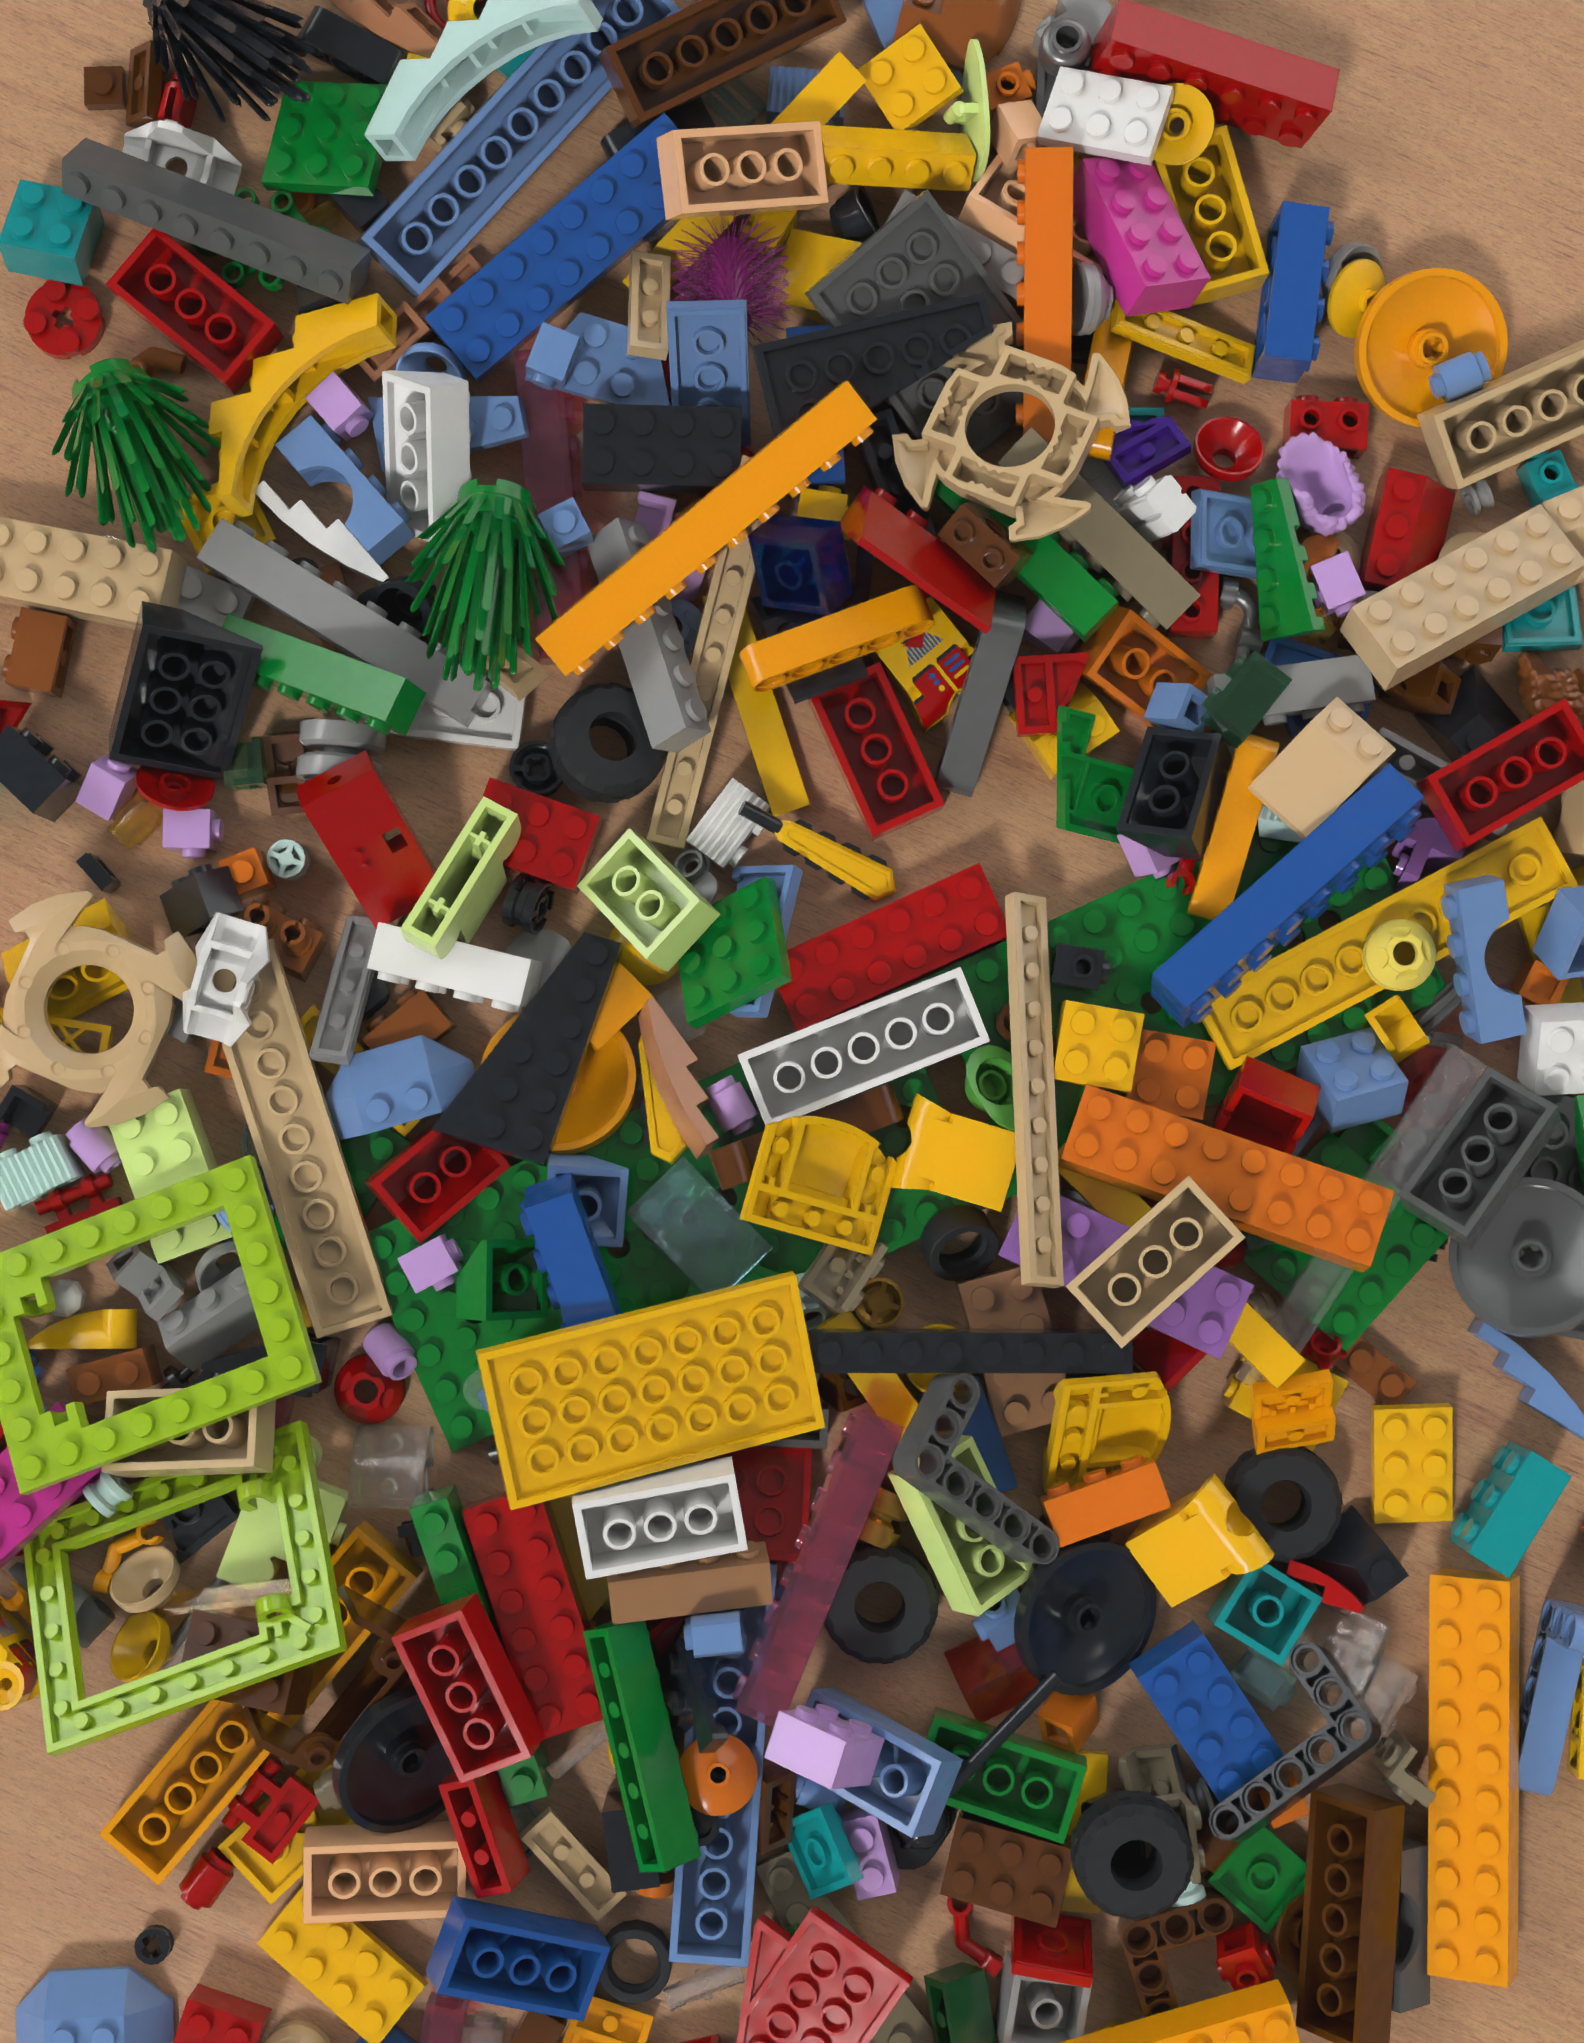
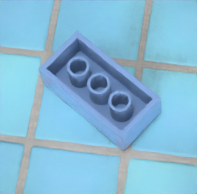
[805,1688,963,1838]

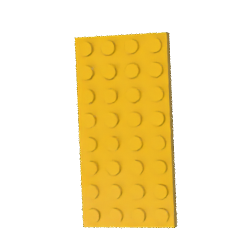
[475,1271,825,1510]

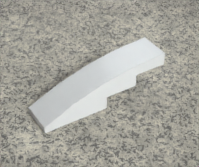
[256,481,392,584]

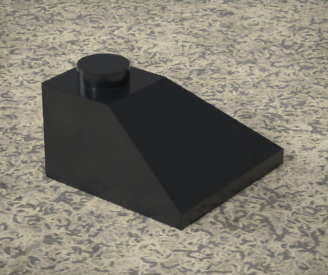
[1413,666,1521,762]
[1297,1505,1409,1616]

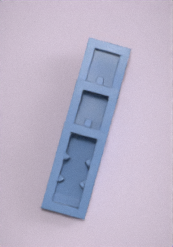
[1467,1319,1584,1440]

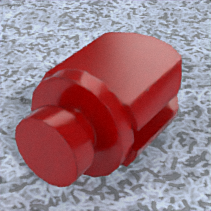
[157,72,199,129]
[1152,368,1214,410]

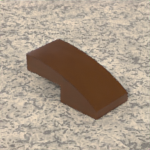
[262,731,307,816]

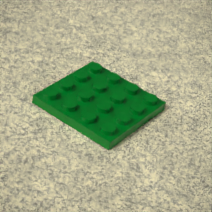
[1239,1131,1449,1352]

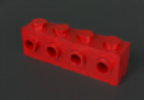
[1160,476,1220,638]

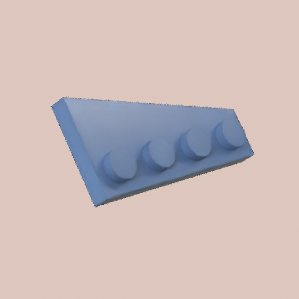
[368,396,530,474]
[729,865,803,1018]

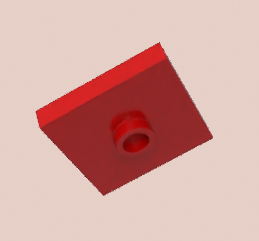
[1011,1914,1093,1988]

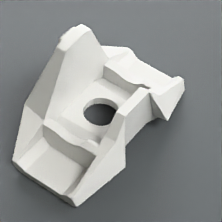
[122,119,243,195]
[182,912,271,1047]

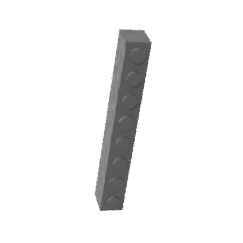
[62,138,371,304]

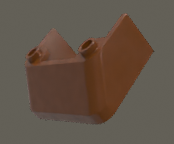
[242,1584,409,1772]

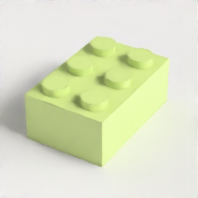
[577,828,720,972]

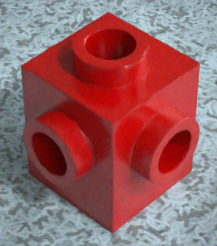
[1216,1922,1277,1991]

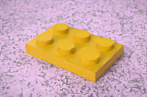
[1370,1403,1453,1524]

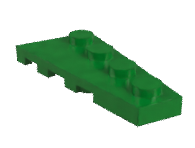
[1251,478,1326,641]

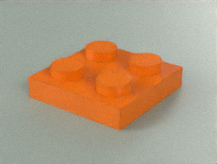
[1125,1029,1216,1120]

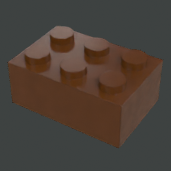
[181,1609,316,1715]
[940,1810,1072,1928]

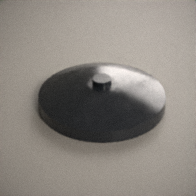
[1014,1537,1156,1695]
[332,1685,454,1833]

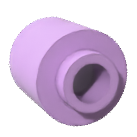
[704,1075,758,1136]
[66,1116,122,1174]
[363,1323,417,1380]

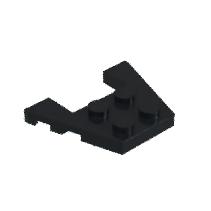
[655,1638,728,1753]

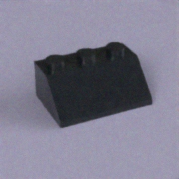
[1116,727,1232,861]

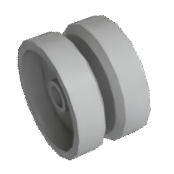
[296,719,387,781]

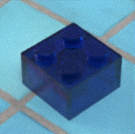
[748,514,853,616]

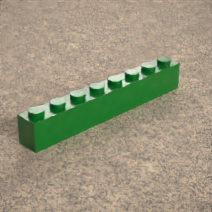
[409,1484,554,1807]

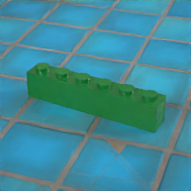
[933,480,1118,642]
[222,613,426,736]
[583,1621,701,1873]

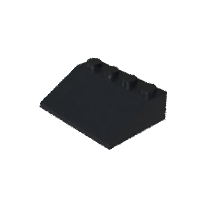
[109,601,263,781]

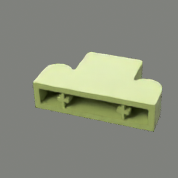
[400,796,521,960]
[216,1424,351,1590]

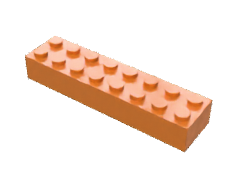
[1058,1084,1395,1273]

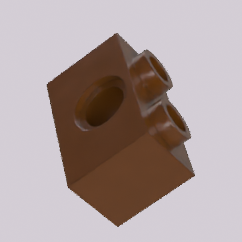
[937,502,1034,588]

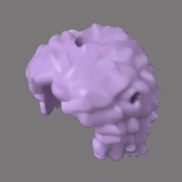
[1276,432,1367,537]

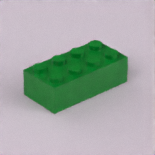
[926,1707,1087,1844]

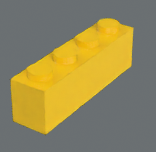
[820,125,977,192]

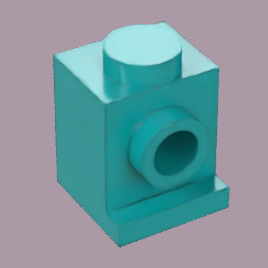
[1516,449,1579,508]

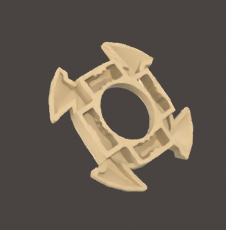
[892,322,1131,543]
[0,891,197,1128]

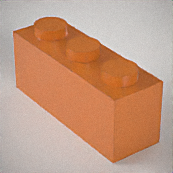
[1038,1455,1171,1548]

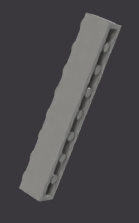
[196,518,492,728]

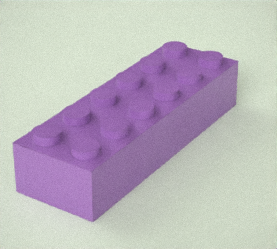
[998,1195,1254,1359]

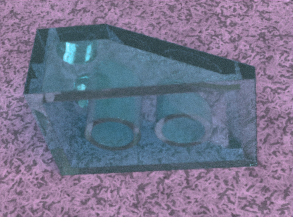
[626,1157,773,1293]

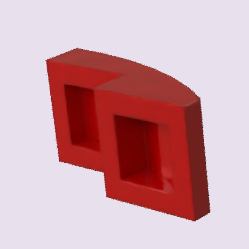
[1286,1560,1366,1614]

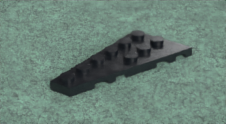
[753,292,994,438]
[431,932,623,1167]

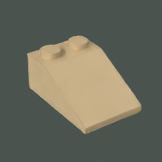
[1248,697,1396,839]

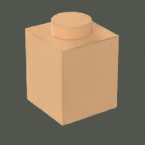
[990,99,1046,168]

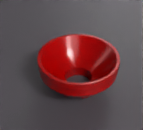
[1193,416,1265,482]
[334,1353,406,1424]

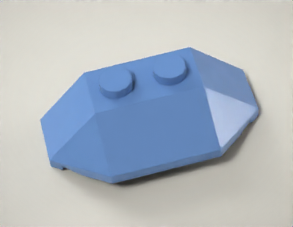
[325,1035,476,1140]
[16,1966,176,2043]

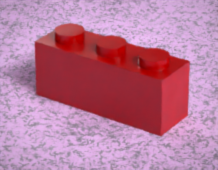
[438,1771,531,1899]

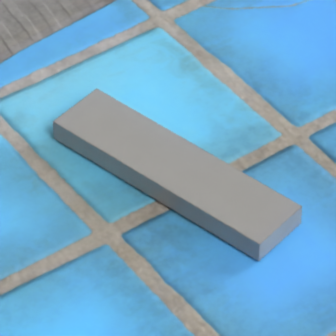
[309,914,376,1066]

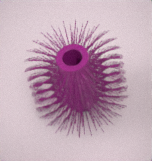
[671,212,791,348]

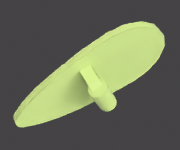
[943,39,990,182]

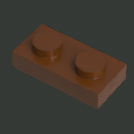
[126,40,165,129]

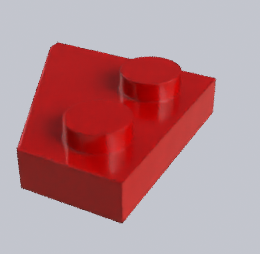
[1012,652,1089,737]

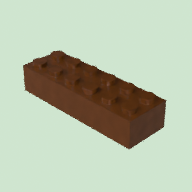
[598,0,847,130]
[1296,1783,1405,2043]

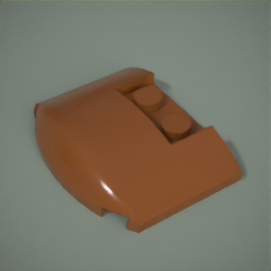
[892,0,1022,72]

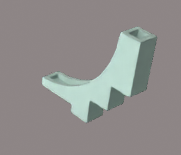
[364,0,603,161]

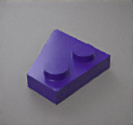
[1103,416,1191,489]

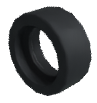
[920,1205,999,1281]
[599,1919,672,2004]

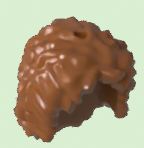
[1516,651,1584,729]

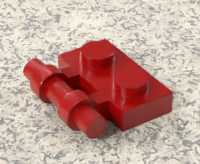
[34,1173,123,1234]
[222,1756,319,1864]

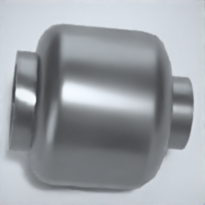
[1038,18,1091,77]

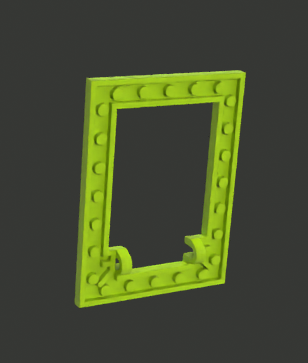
[0,1155,322,1495]
[23,1420,348,1756]

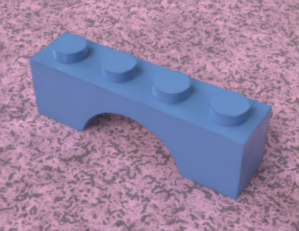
[275,415,415,566]
[1441,874,1527,1044]

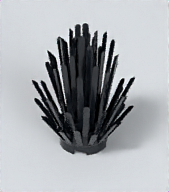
[143,0,321,123]

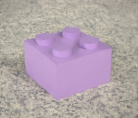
[764,1704,885,1790]

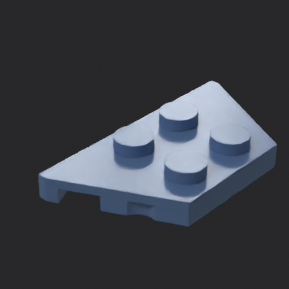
[525,312,670,405]

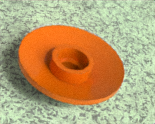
[679,1734,758,1816]

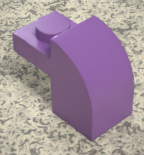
[1391,818,1466,892]

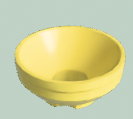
[1362,919,1436,991]

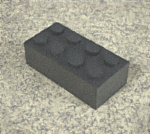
[1398,1066,1561,1250]

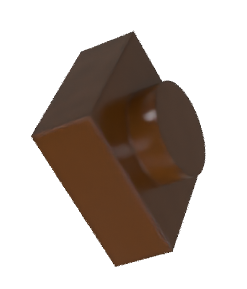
[84,66,127,110]

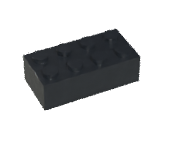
[582,403,742,494]

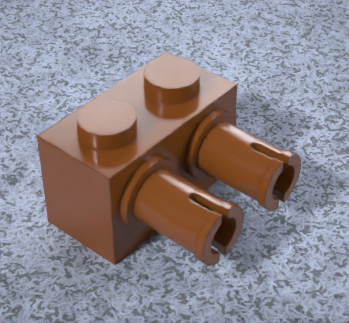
[242,899,327,983]

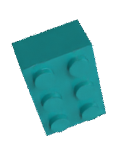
[1449,1441,1572,1578]

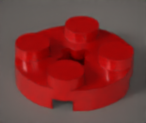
[23,280,105,360]

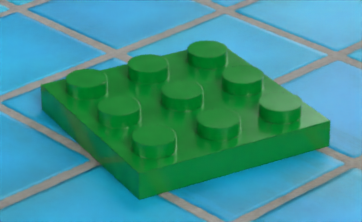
[261,80,388,196]
[678,876,792,1029]

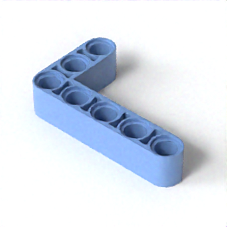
[1519,1598,1584,1796]

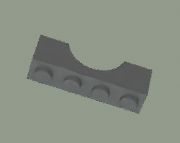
[1392,1836,1430,2013]

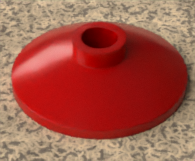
[135,765,215,811]

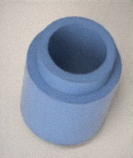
[1428,351,1491,403]
[794,1773,846,1813]

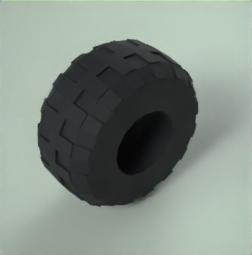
[548,682,668,803]
[1223,1447,1343,1563]
[820,1543,938,1664]
[1070,1790,1194,1920]

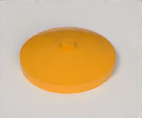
[1354,268,1508,427]
[481,1012,637,1154]

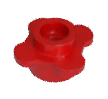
[1299,1330,1347,1371]

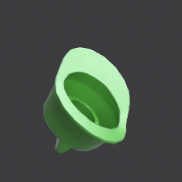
[964,1045,1015,1131]

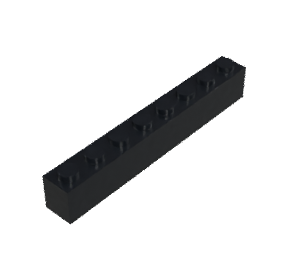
[809,1329,1133,1374]

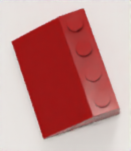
[837,486,996,635]

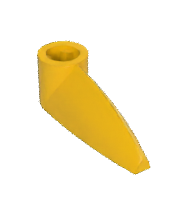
[27,1309,138,1349]

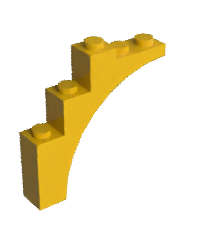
[208,293,397,518]

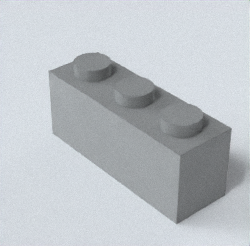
[157,1266,259,1372]

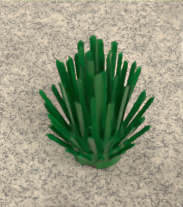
[52,358,221,553]
[405,479,566,692]

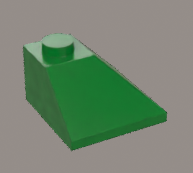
[456,1238,548,1321]

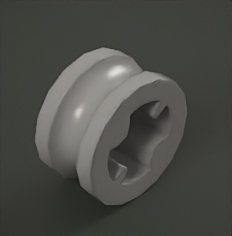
[1459,479,1494,516]

